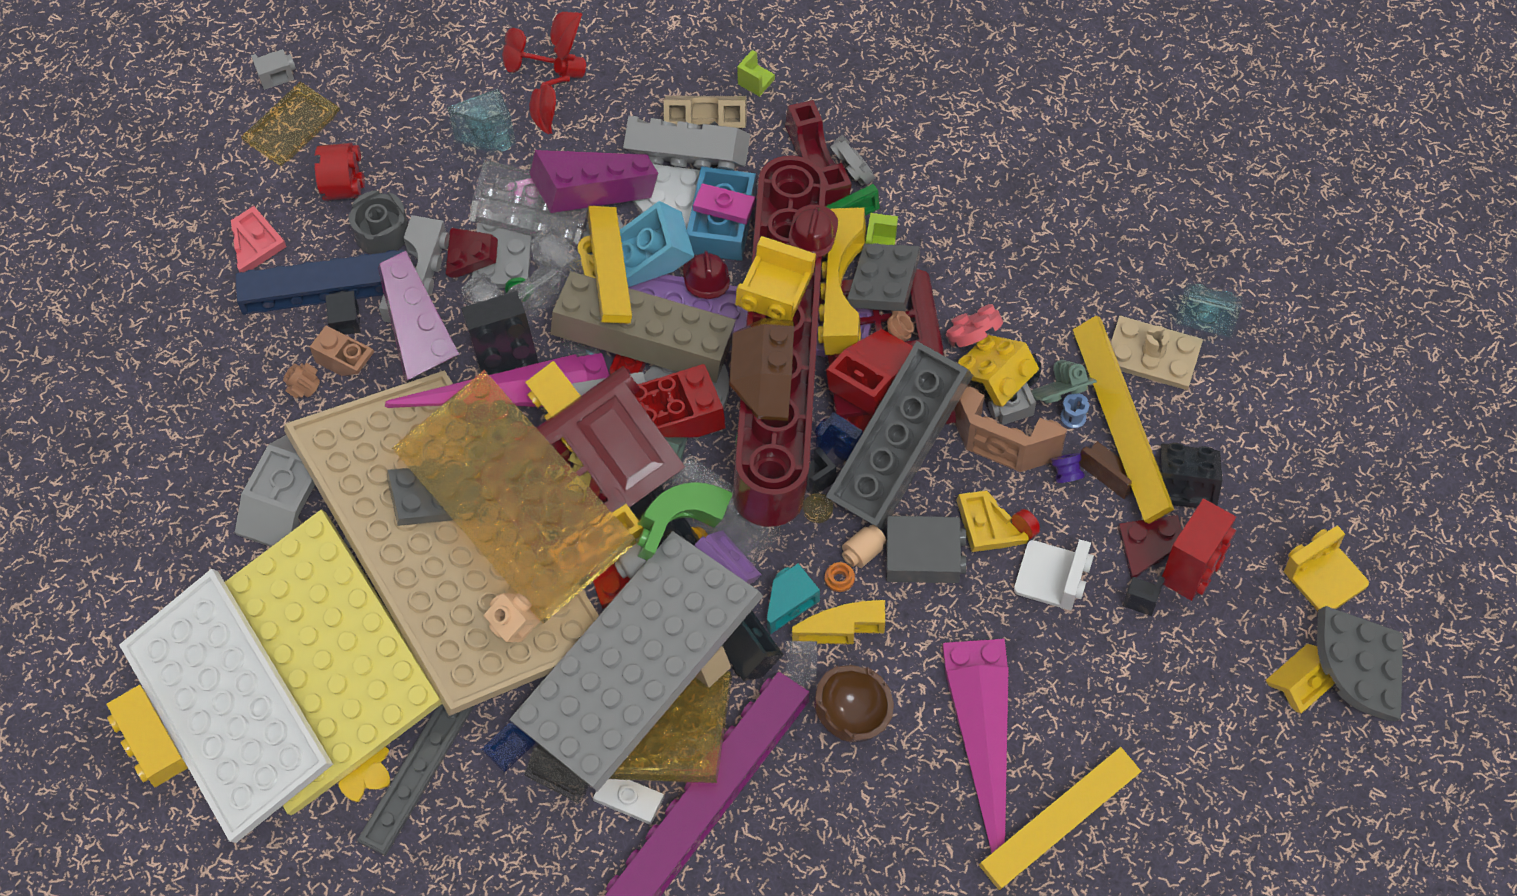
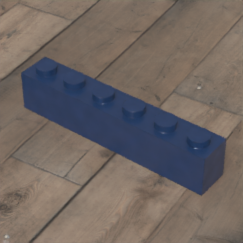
[236,250,404,315]

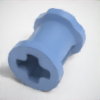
[1060,393,1090,428]

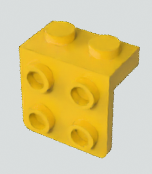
[958,335,1039,407]
[1283,525,1369,611]

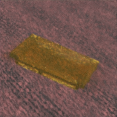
[241,81,340,166]

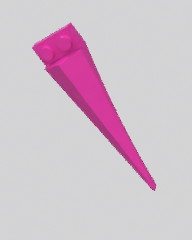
[384,353,610,408]
[942,639,1008,854]

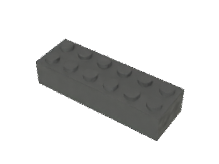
[826,341,974,530]

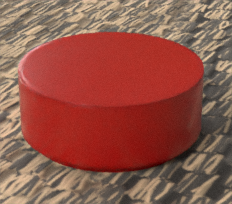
[1011,509,1040,540]

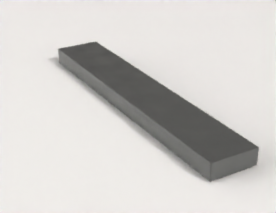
[357,704,475,856]

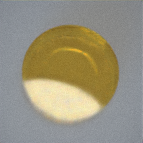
[803,493,833,523]

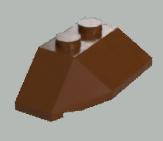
[729,318,794,421]

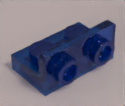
[815,412,863,461]

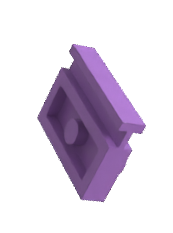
[695,530,762,584]

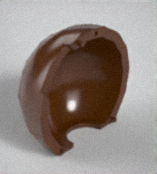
[814,665,894,743]

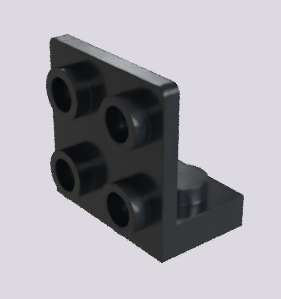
[1160,443,1223,508]

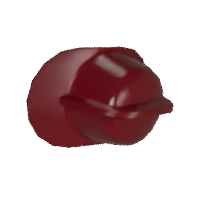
[789,204,838,258]
[683,251,730,299]

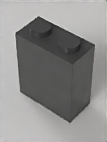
[887,516,966,583]

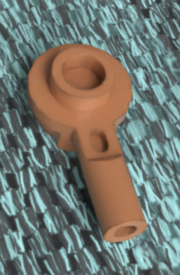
[887,310,914,341]

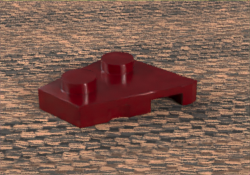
[446,228,498,278]

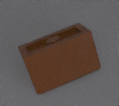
[1079,441,1133,499]

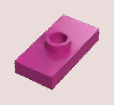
[693,183,755,225]

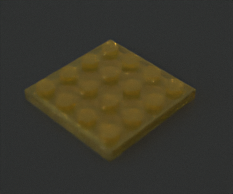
[609,671,732,783]

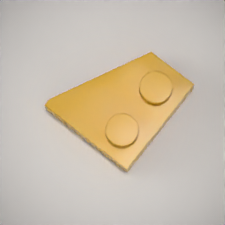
[956,491,1029,552]

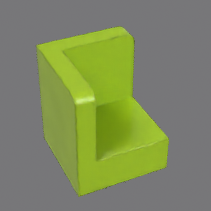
[737,50,775,97]
[866,213,898,245]

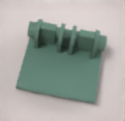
[1031,360,1097,403]

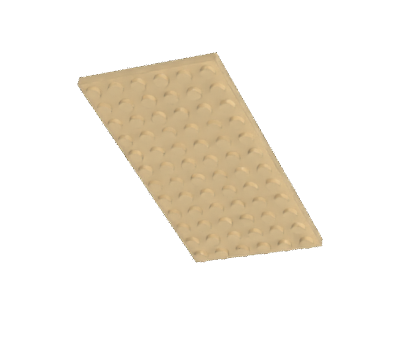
[284,370,599,716]

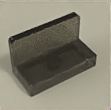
[524,745,589,804]

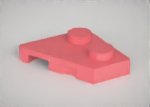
[231,206,287,273]

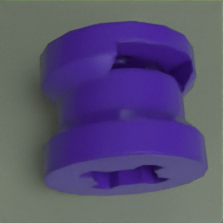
[1051,453,1085,483]

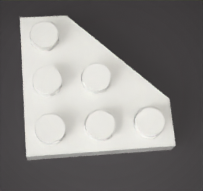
[633,164,700,229]

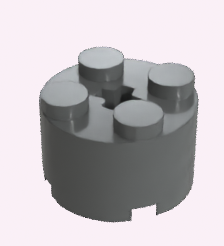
[348,191,409,254]

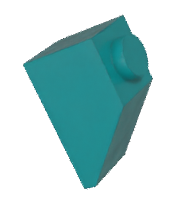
[767,563,820,634]

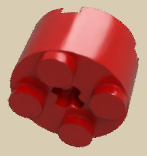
[315,143,365,201]

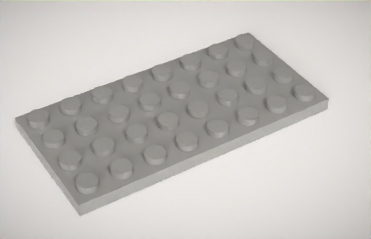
[509,531,763,792]

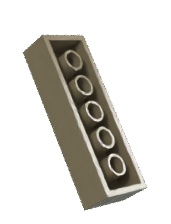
[550,271,736,383]

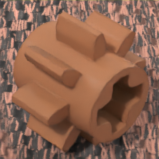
[283,362,320,399]

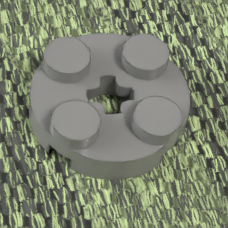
[830,135,876,186]

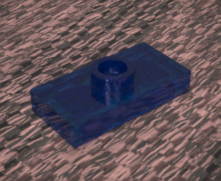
[482,721,536,773]

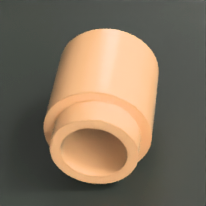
[842,525,887,568]

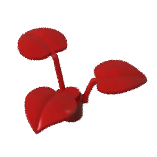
[502,12,586,134]

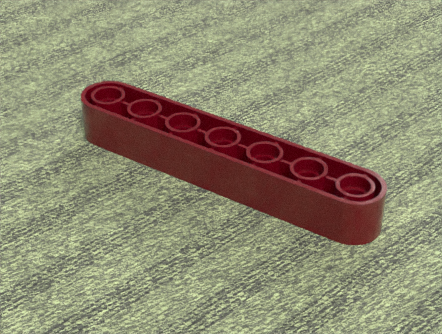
[732,156,826,527]

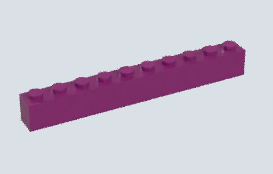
[605,672,809,896]

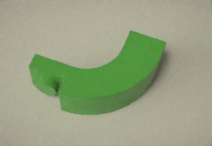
[637,482,733,561]

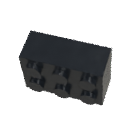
[461,291,539,377]

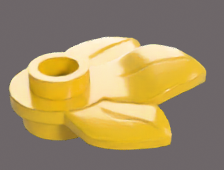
[339,747,391,802]

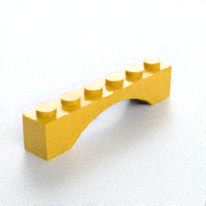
[818,208,866,355]

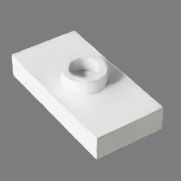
[593,773,664,825]

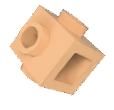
[483,593,541,642]

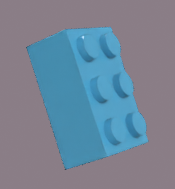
[687,166,756,261]

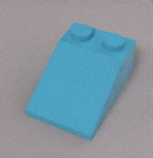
[620,201,694,287]

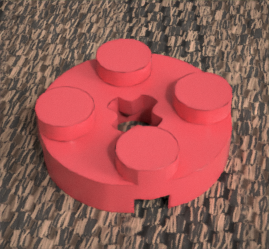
[946,304,1003,347]

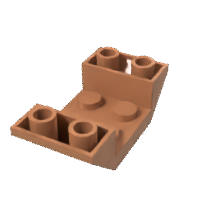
[955,387,1067,472]

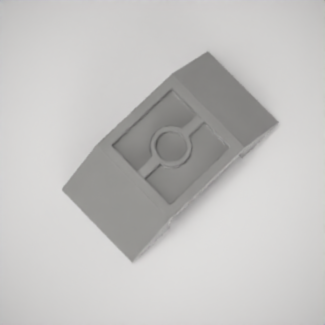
[235,435,315,547]

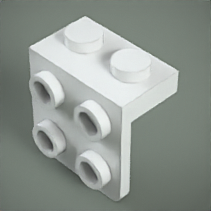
[1014,539,1094,611]

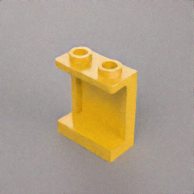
[735,236,816,320]

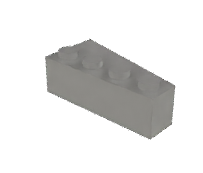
[623,116,751,170]

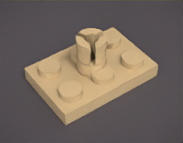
[1111,316,1203,390]

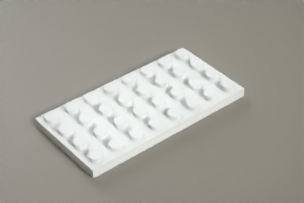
[119,569,333,843]

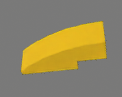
[792,600,885,644]

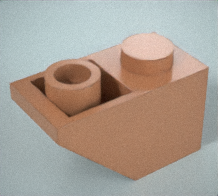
[310,326,374,376]

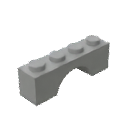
[379,215,450,323]

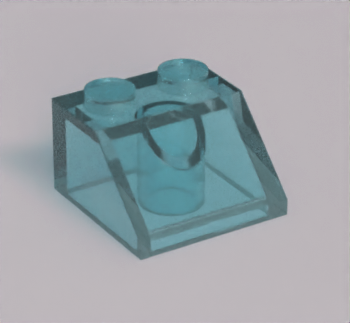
[447,89,516,153]
[1175,283,1243,338]

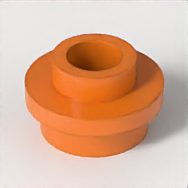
[825,562,855,592]

